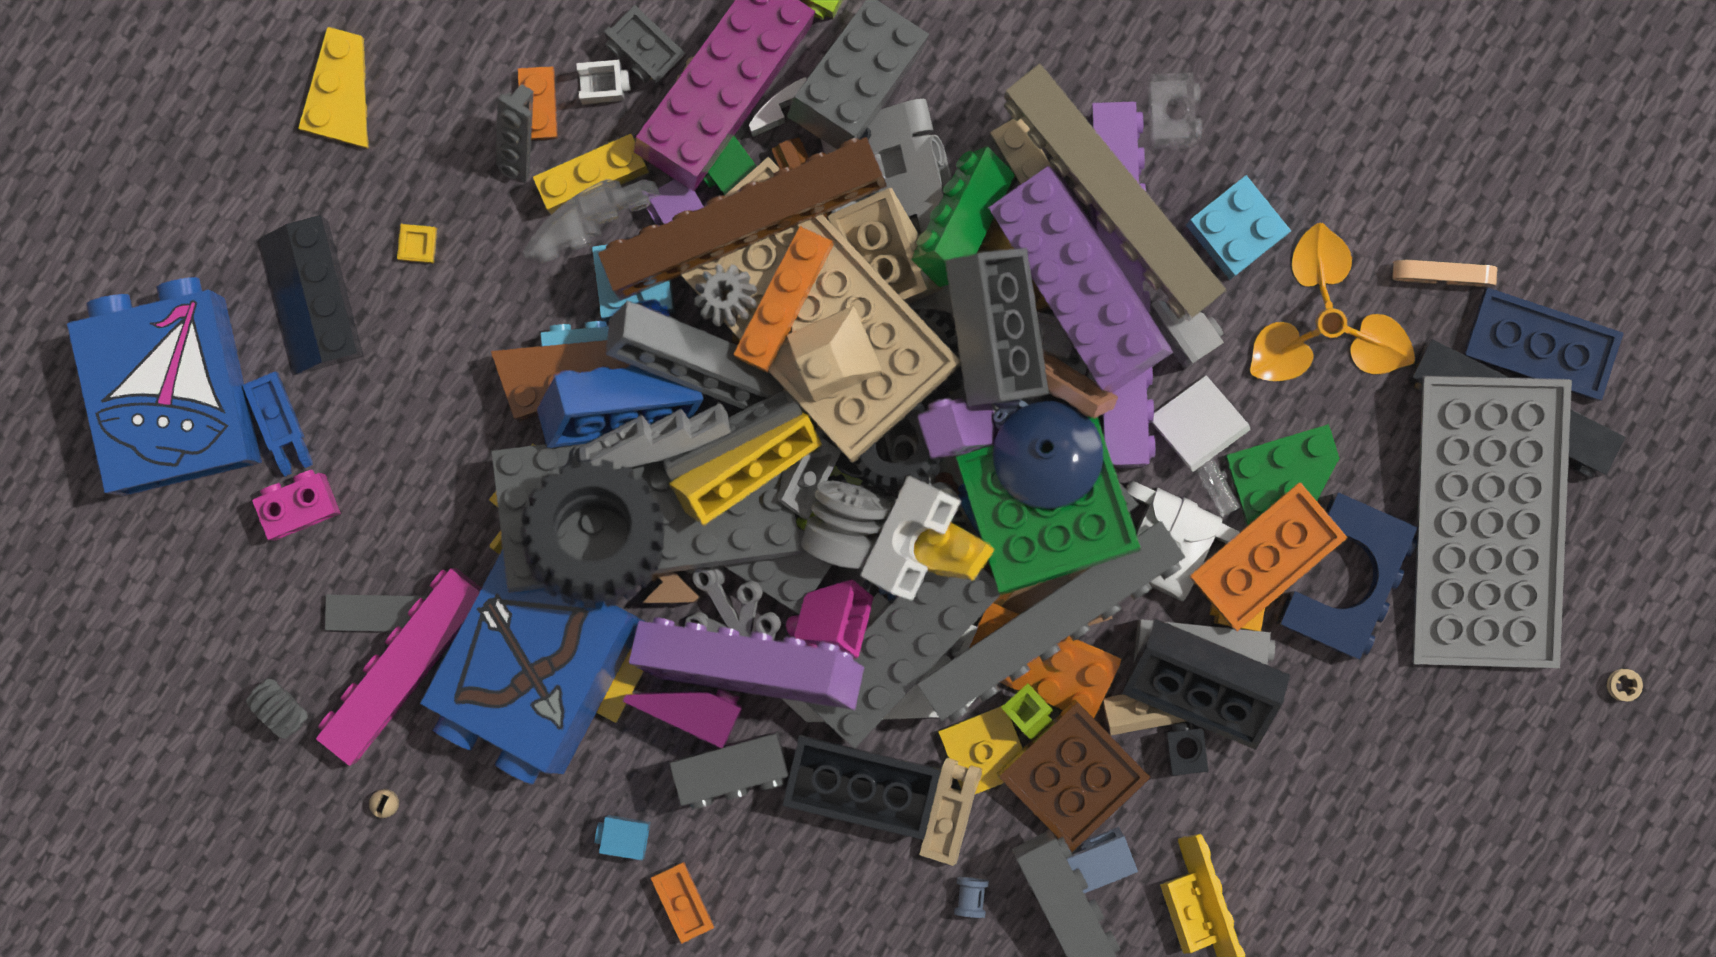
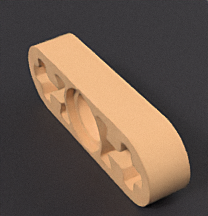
[1392,260,1497,287]

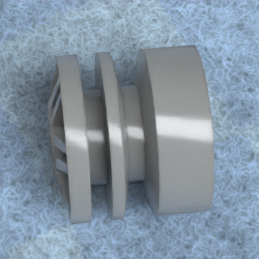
[801,481,891,569]

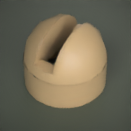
[369,789,399,818]

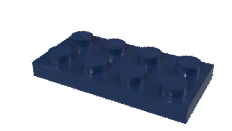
[1463,287,1624,401]

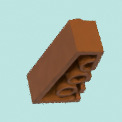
[491,340,631,422]

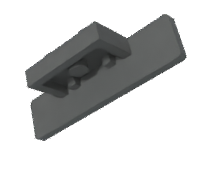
[496,84,533,183]

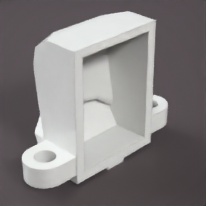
[1126,480,1240,601]

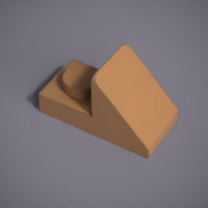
[643,571,701,603]

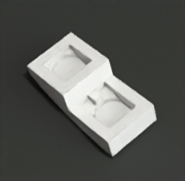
[749,77,807,137]

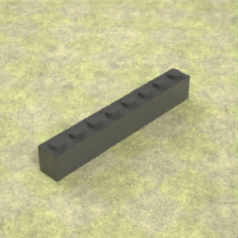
[917,521,1186,723]

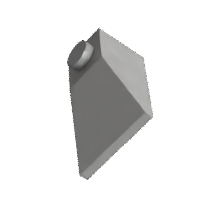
[1149,300,1224,370]

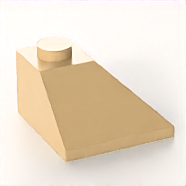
[787,306,883,402]

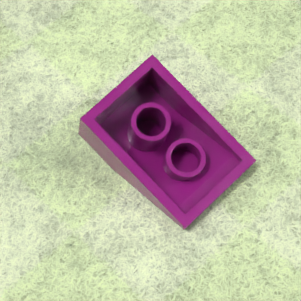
[623,689,744,748]

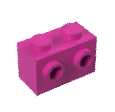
[252,470,341,541]

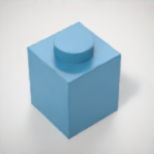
[595,815,651,860]

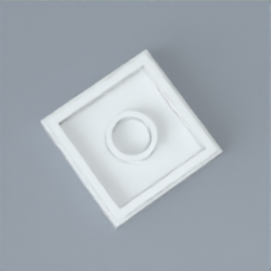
[1151,375,1250,472]

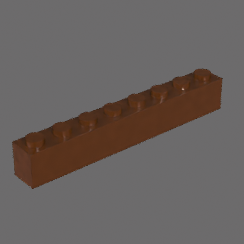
[598,137,887,301]

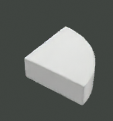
[951,625,978,657]

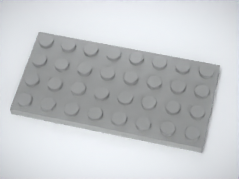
[1412,376,1572,668]

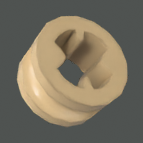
[1607,669,1643,701]

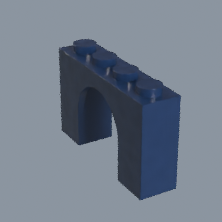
[1276,492,1418,660]

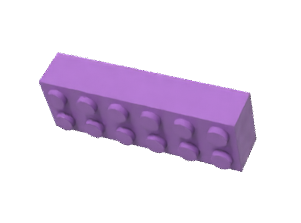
[989,166,1173,393]
[629,618,864,710]

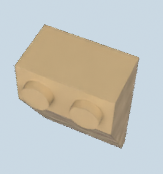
[828,188,943,305]

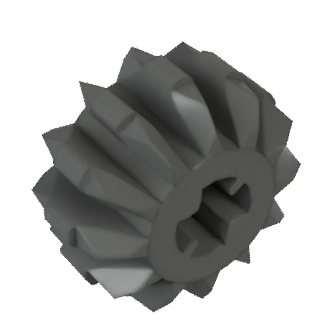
[246,679,308,739]

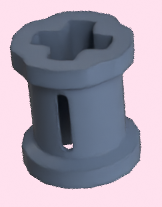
[954,877,989,918]

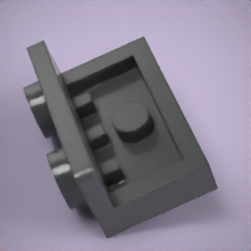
[603,5,686,86]

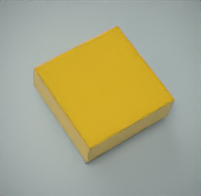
[397,224,437,263]

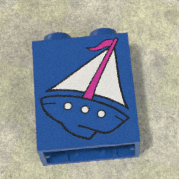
[67,277,262,496]

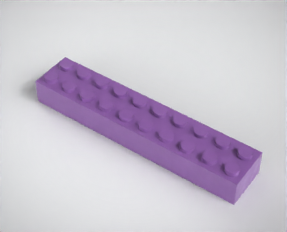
[1087,102,1155,468]

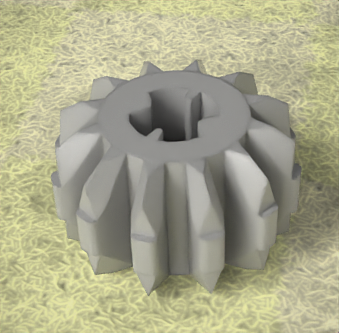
[694,264,757,326]

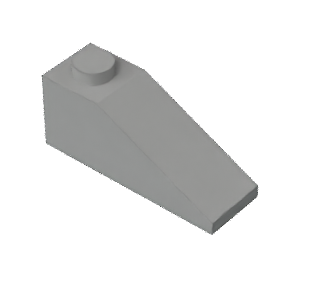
[778,416,842,520]

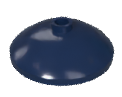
[993,401,1103,509]

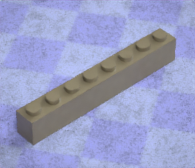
[1004,63,1226,322]

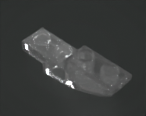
[523,179,660,263]

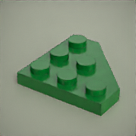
[1225,424,1339,526]

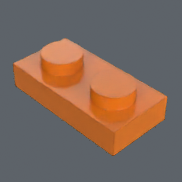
[518,66,558,140]
[651,862,715,944]

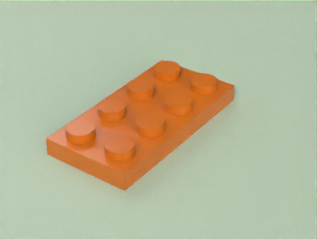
[1189,482,1348,632]
[969,603,1121,718]

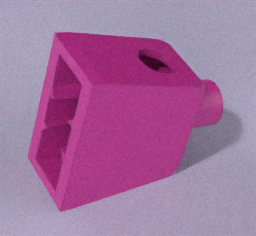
[786,580,874,659]

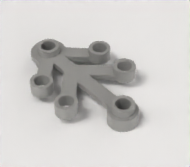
[685,565,781,641]

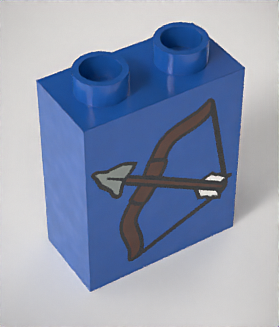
[420,549,645,784]

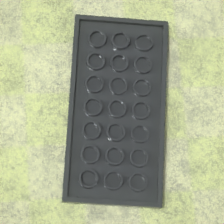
[492,444,800,593]

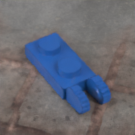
[243,371,313,477]

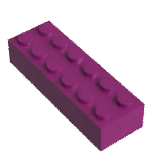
[634,0,815,191]

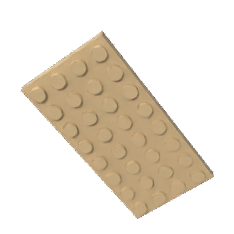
[681,157,961,463]

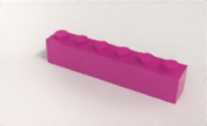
[316,568,482,766]

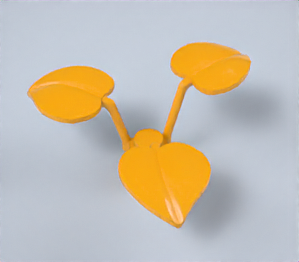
[1250,223,1415,381]

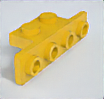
[1160,834,1245,957]

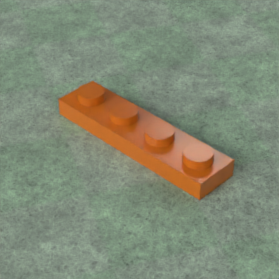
[733,226,834,373]

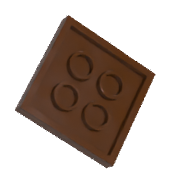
[997,699,1150,852]

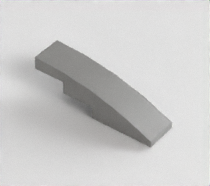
[579,403,731,469]

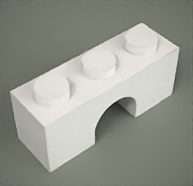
[860,476,960,600]

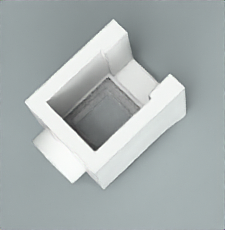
[576,60,630,105]

